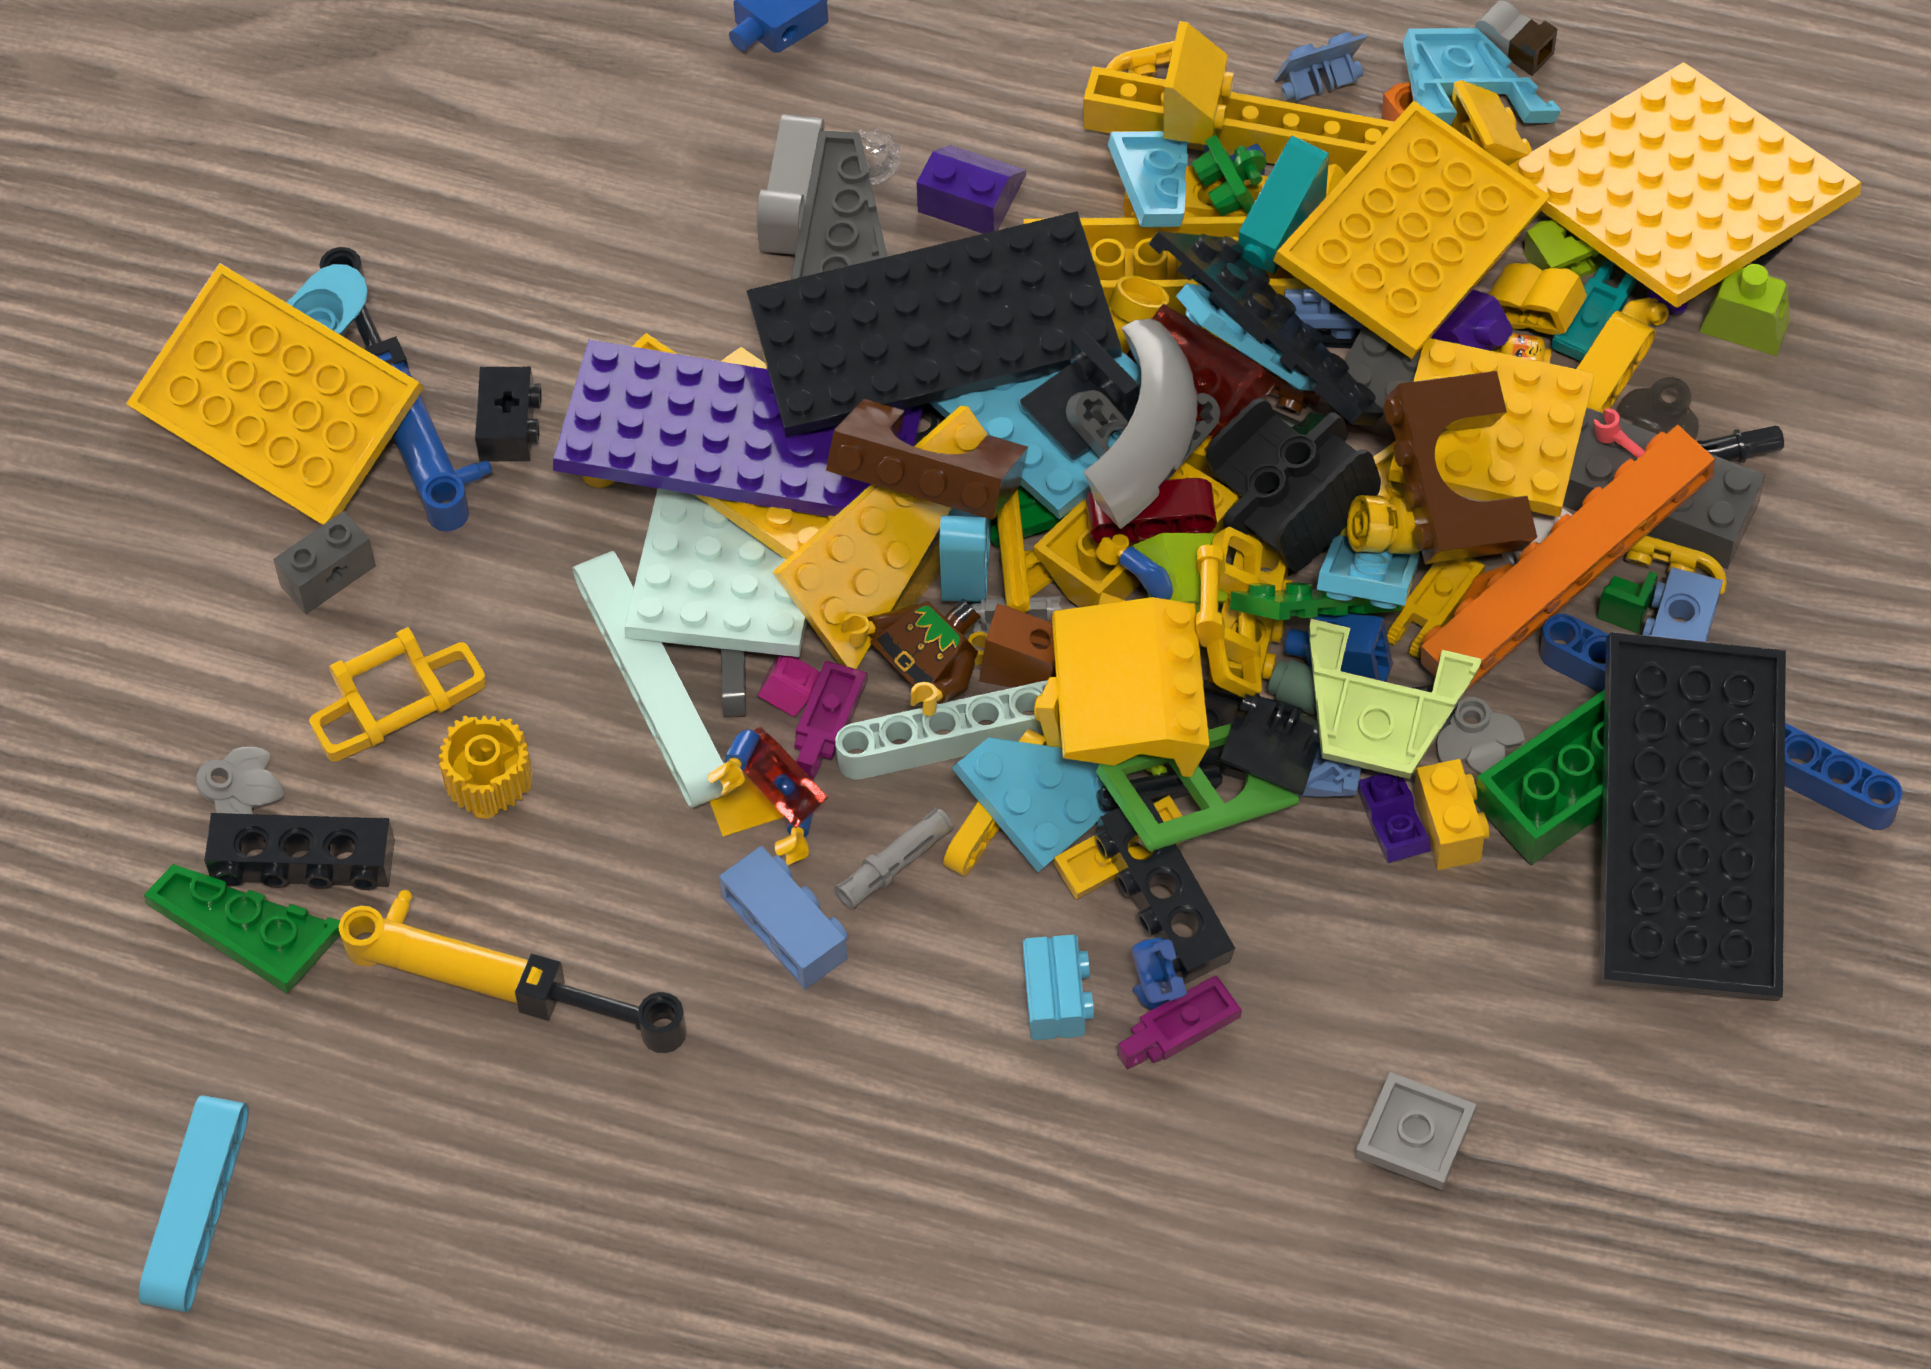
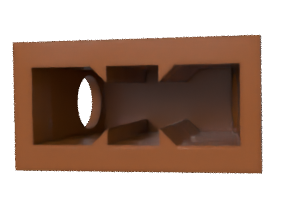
[979,603,1056,688]

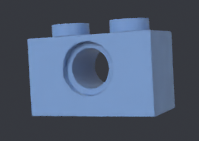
[1643,567,1723,642]

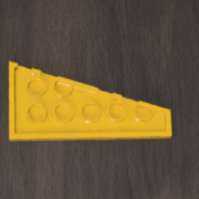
[772,406,988,669]

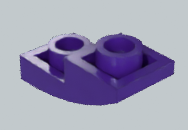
[1358,773,1431,863]

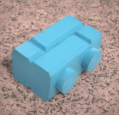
[1023,935,1094,1040]

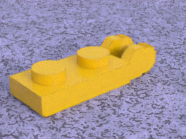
[1387,558,1486,659]

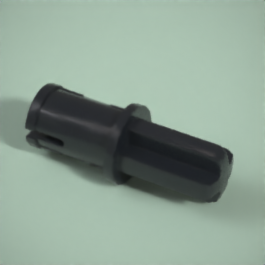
[1697,425,1784,463]

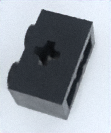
[475,366,542,462]

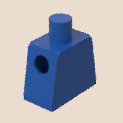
[729,0,829,53]
[1285,614,1393,682]

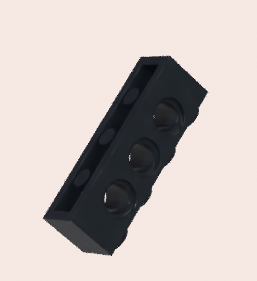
[1094,794,1235,985]
[204,813,395,890]

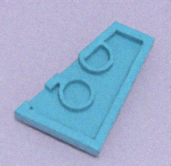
[1108,131,1188,228]

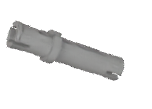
[834,807,953,910]

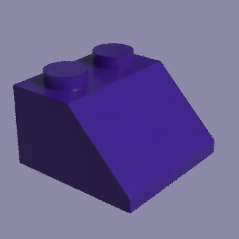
[916,145,1026,234]

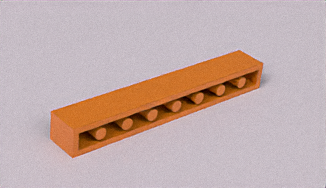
[1421,424,1715,692]

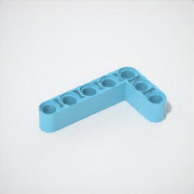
[939,508,991,602]

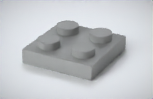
[1355,1072,1477,1190]

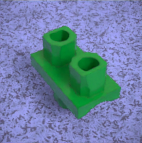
[1191,134,1267,216]

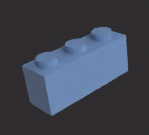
[719,845,848,990]

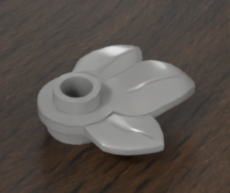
[1437,697,1525,775]
[196,747,285,814]

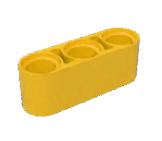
[1577,310,1656,414]

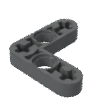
[1066,390,1220,480]

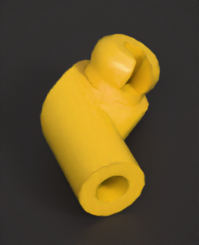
[1621,298,1669,326]

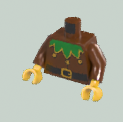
[841,599,981,716]

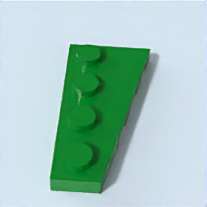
[144,864,340,994]

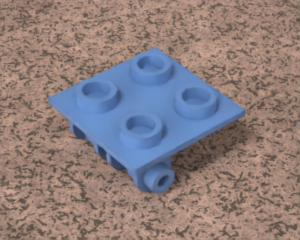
[1274,32,1367,102]

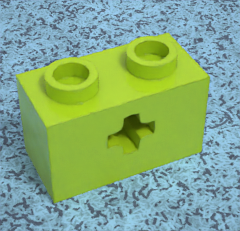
[1524,220,1609,278]

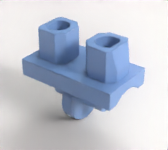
[1284,289,1363,339]

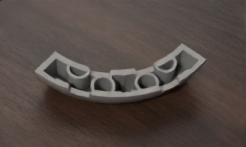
[1083,319,1197,529]

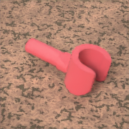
[1594,408,1646,459]

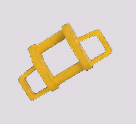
[1196,527,1262,697]
[309,627,487,762]

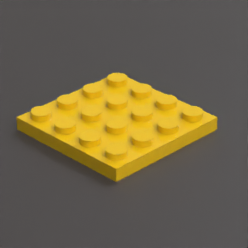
[1388,338,1595,517]

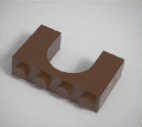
[1384,371,1537,564]
[826,399,1028,520]

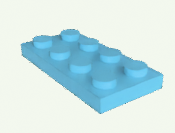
[1317,535,1422,609]

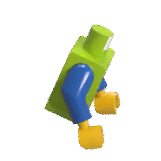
[1096,533,1228,614]

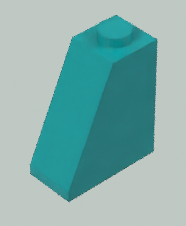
[1238,135,1329,274]

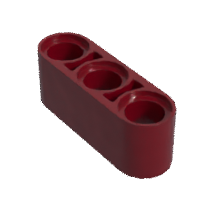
[1086,478,1217,543]

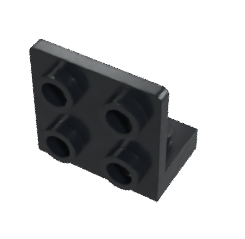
[1020,329,1140,460]

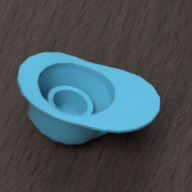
[286,264,368,337]

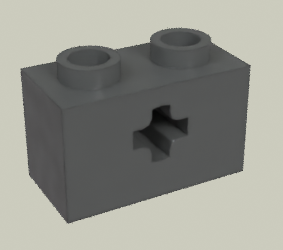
[273,511,376,614]

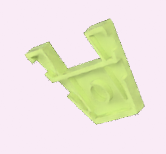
[1308,619,1481,779]

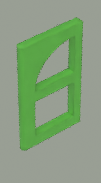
[1096,723,1299,851]

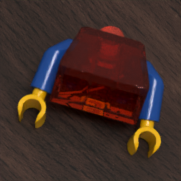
[708,727,828,865]

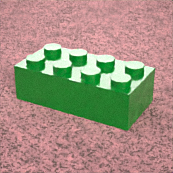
[1474,690,1605,865]

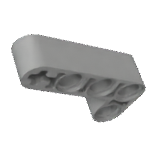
[757,114,825,255]

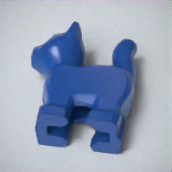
[1132,937,1187,1010]

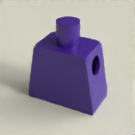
[1431,289,1513,351]

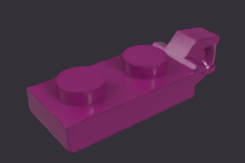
[794,660,868,779]
[1117,975,1242,1070]

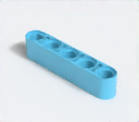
[139,1095,248,1313]

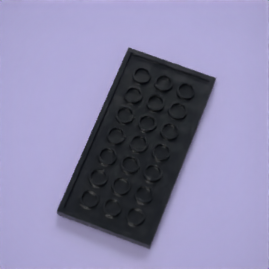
[746,211,1122,437]
[1599,632,1786,1001]

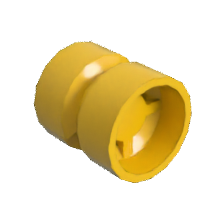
[1109,275,1169,356]
[1347,495,1420,555]

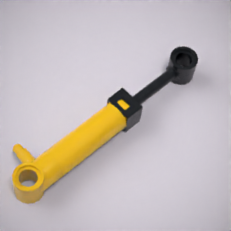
[339,890,687,1053]

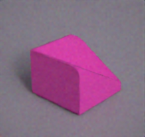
[757,655,820,716]

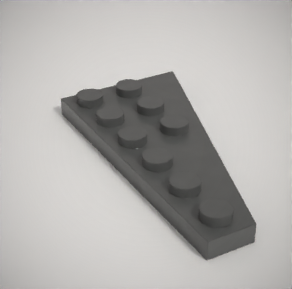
[791,130,888,280]

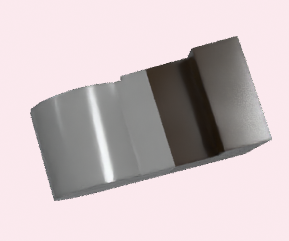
[1475,0,1558,76]

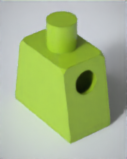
[1700,264,1790,356]

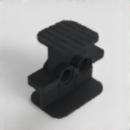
[1206,398,1381,571]

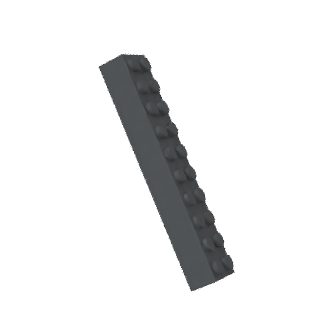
[1328,325,1765,569]

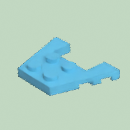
[1403,28,1561,125]

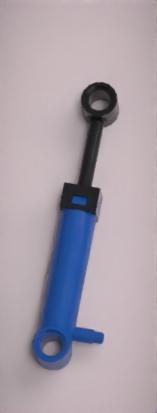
[319,247,492,532]

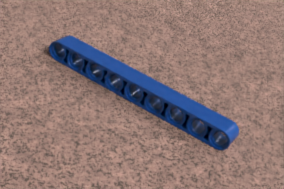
[1539,614,1903,830]

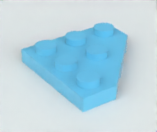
[1176,284,1315,391]
[952,737,1110,872]

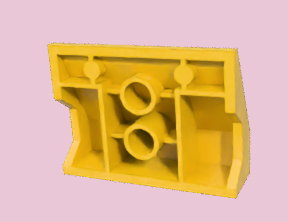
[1052,597,1209,777]

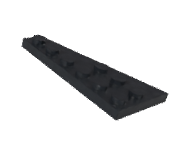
[1148,231,1384,425]

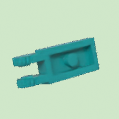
[1552,259,1637,361]

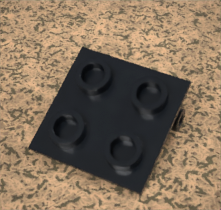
[1219,692,1320,796]

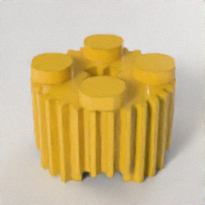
[439,715,532,819]

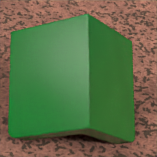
[1597,571,1658,633]

